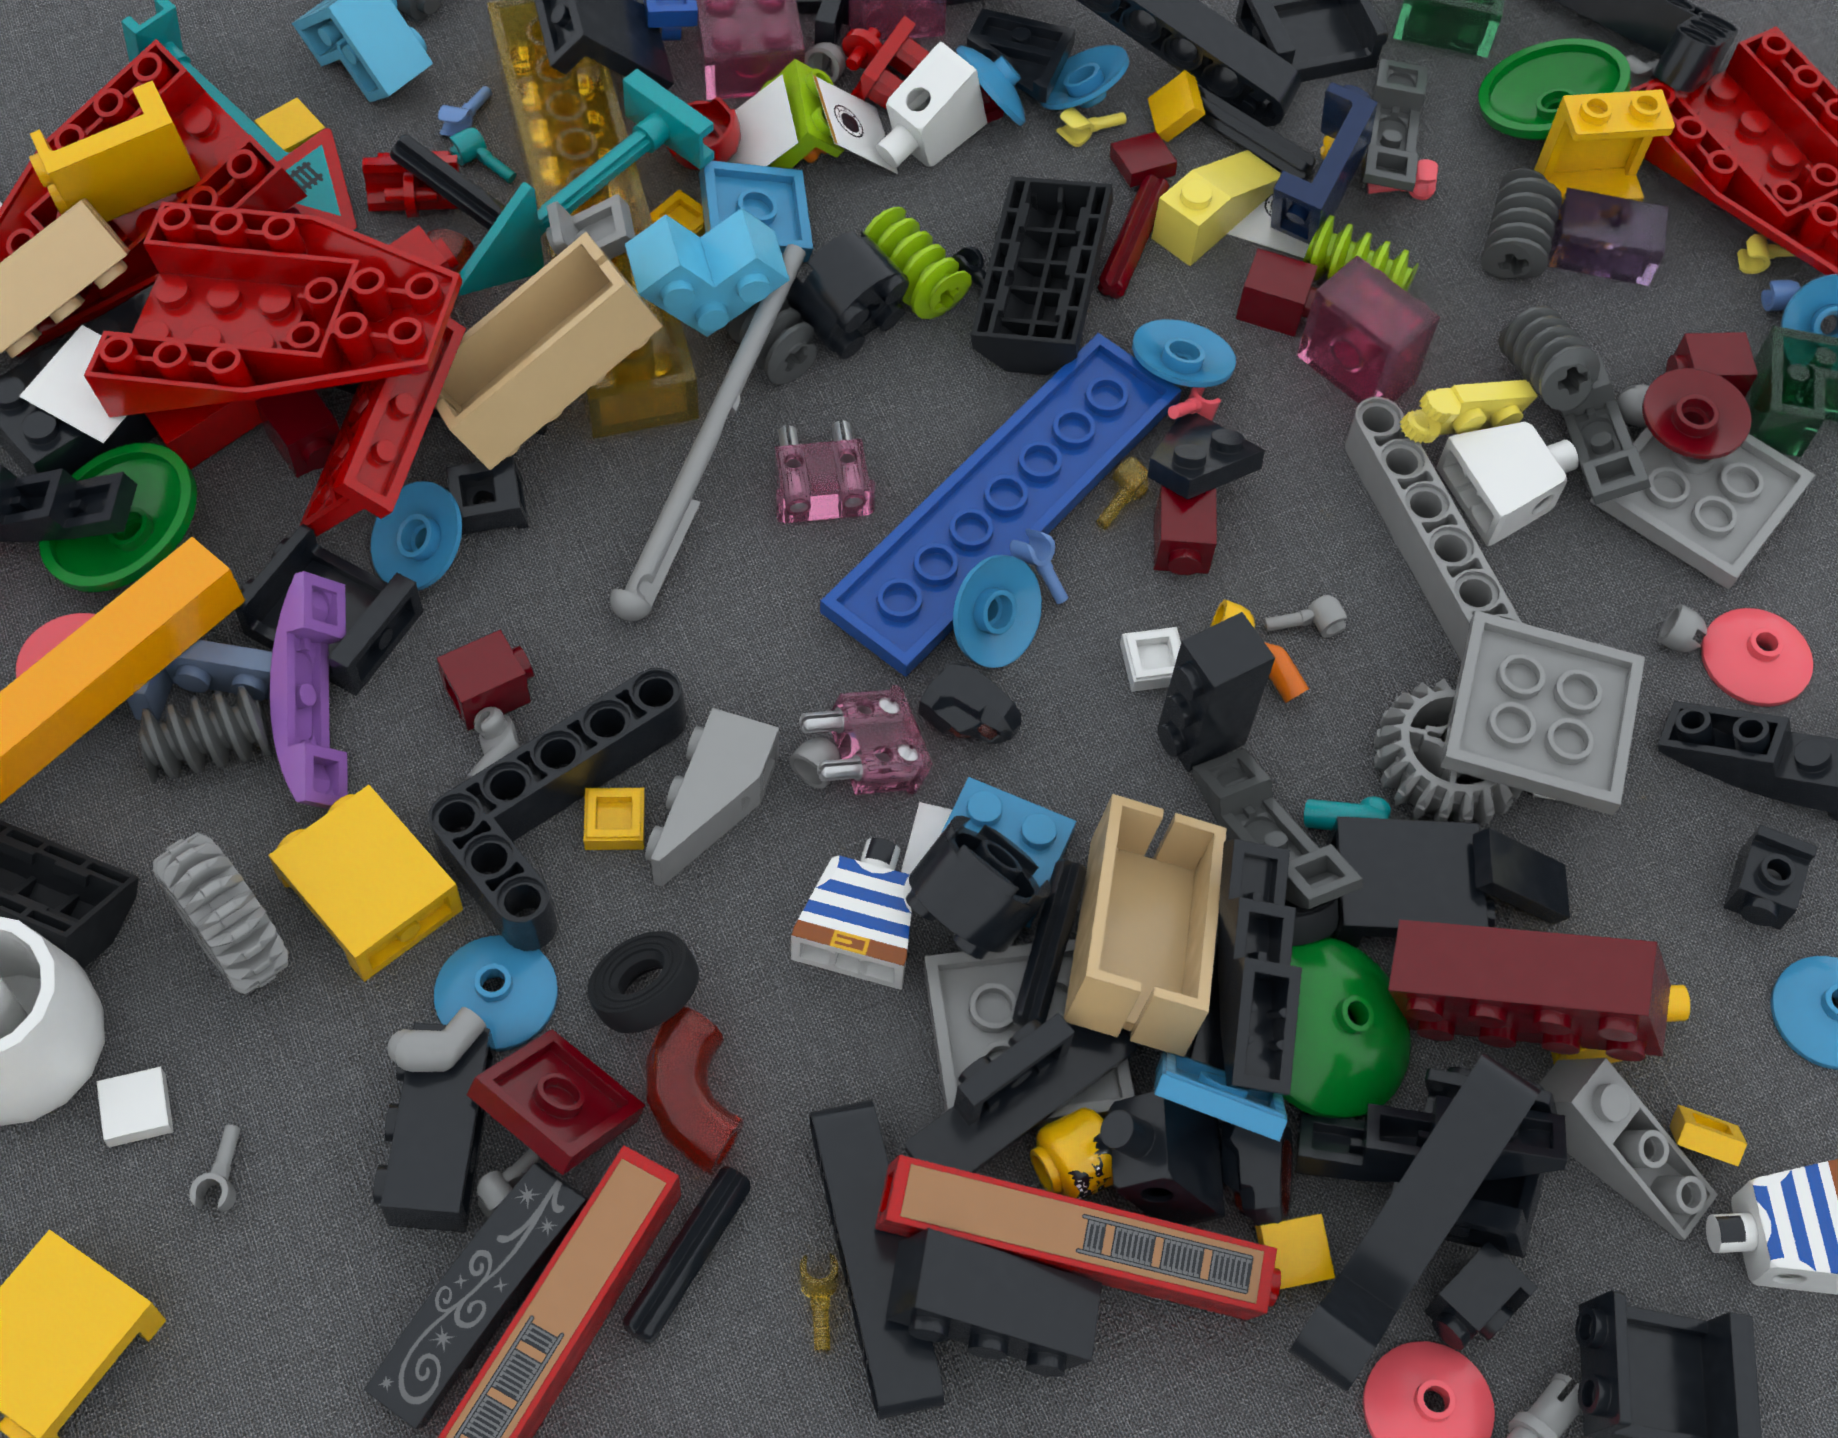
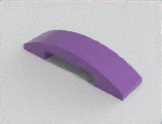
[270,571,348,809]

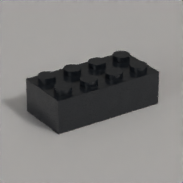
[0,284,159,475]

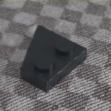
[967,8,1075,103]
[1147,413,1265,500]

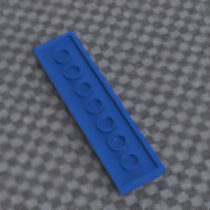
[820,333,1182,677]

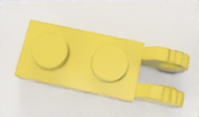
[1400,380,1538,444]

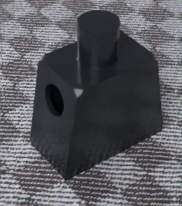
[1100,1091,1225,1226]

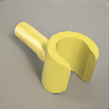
[1056,107,1127,147]
[1737,233,1796,274]

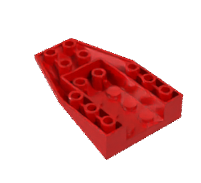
[1629,26,1838,275]
[0,39,307,357]
[84,201,463,418]

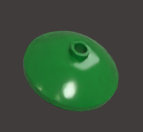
[1478,38,1631,141]
[39,443,197,592]
[1282,937,1411,1119]

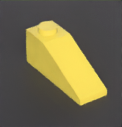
[1151,150,1282,266]

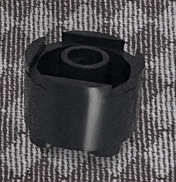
[787,231,910,359]
[905,816,1052,960]

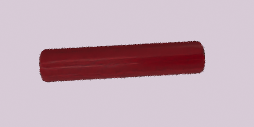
[1098,174,1169,299]

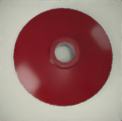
[1642,368,1752,459]

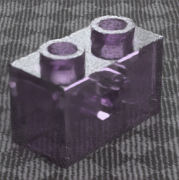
[1548,187,1668,286]

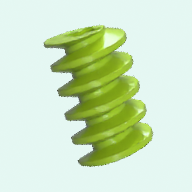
[864,207,972,319]
[1303,214,1419,315]

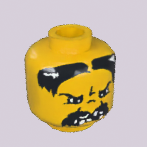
[1030,1107,1114,1200]

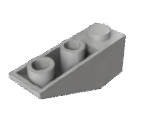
[645,708,779,887]
[1539,1058,1718,1240]

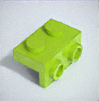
[760,59,845,169]

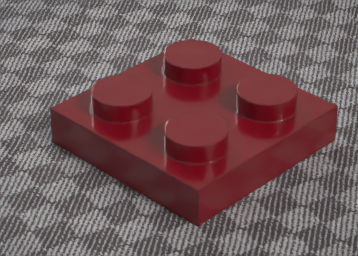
[467,1029,645,1175]

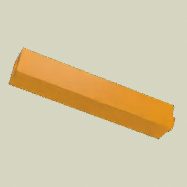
[0,537,245,804]

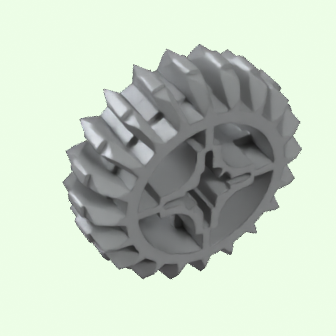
[1373,678,1523,827]
[153,832,288,994]

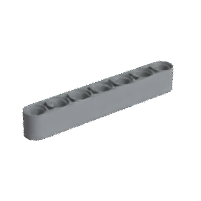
[1345,397,1522,662]

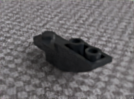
[1658,701,1838,814]

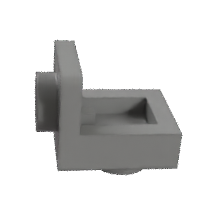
[546,194,635,259]

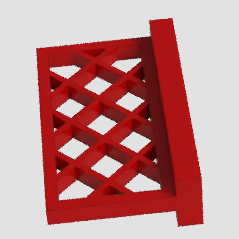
[299,318,466,537]

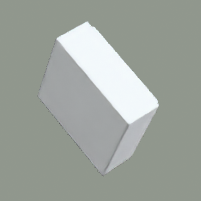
[1120,627,1181,692]
[96,1066,174,1148]

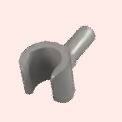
[1626,54,1660,89]
[1264,595,1347,638]
[189,1125,241,1212]
[477,1148,541,1218]

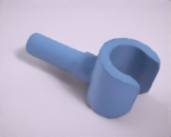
[438,86,492,137]
[1761,280,1801,311]
[1010,529,1069,604]

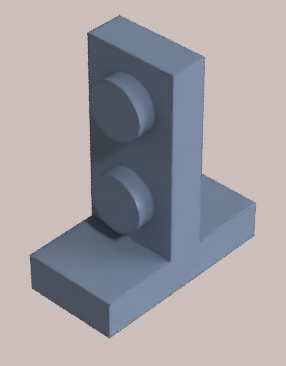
[126,640,272,723]

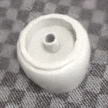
[0,917,105,1126]

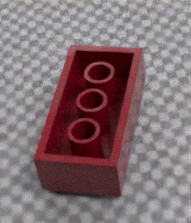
[1388,919,1671,1062]

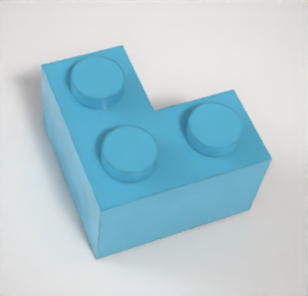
[292,0,434,103]
[625,208,790,337]

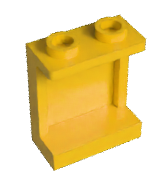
[29,80,201,222]
[1534,89,1675,216]
[268,785,463,982]
[0,1229,166,1438]

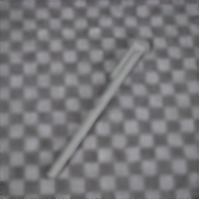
[610,244,806,622]

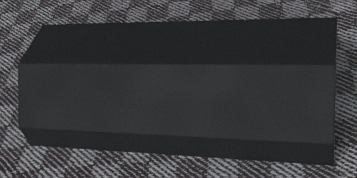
[971,176,1113,375]
[0,820,139,968]

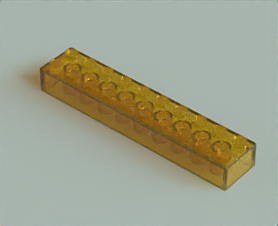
[486,0,699,439]

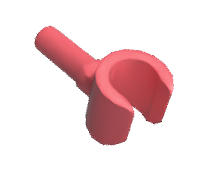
[1367,159,1438,200]
[1168,387,1221,421]

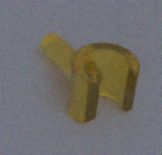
[1096,457,1149,530]
[799,1254,839,1352]

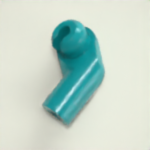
[1304,796,1391,830]

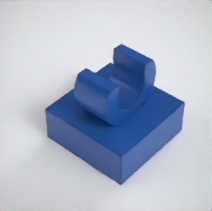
[643,0,698,41]

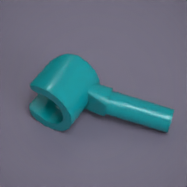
[450,127,517,184]

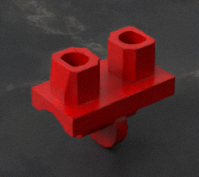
[842,15,930,110]
[362,151,459,218]

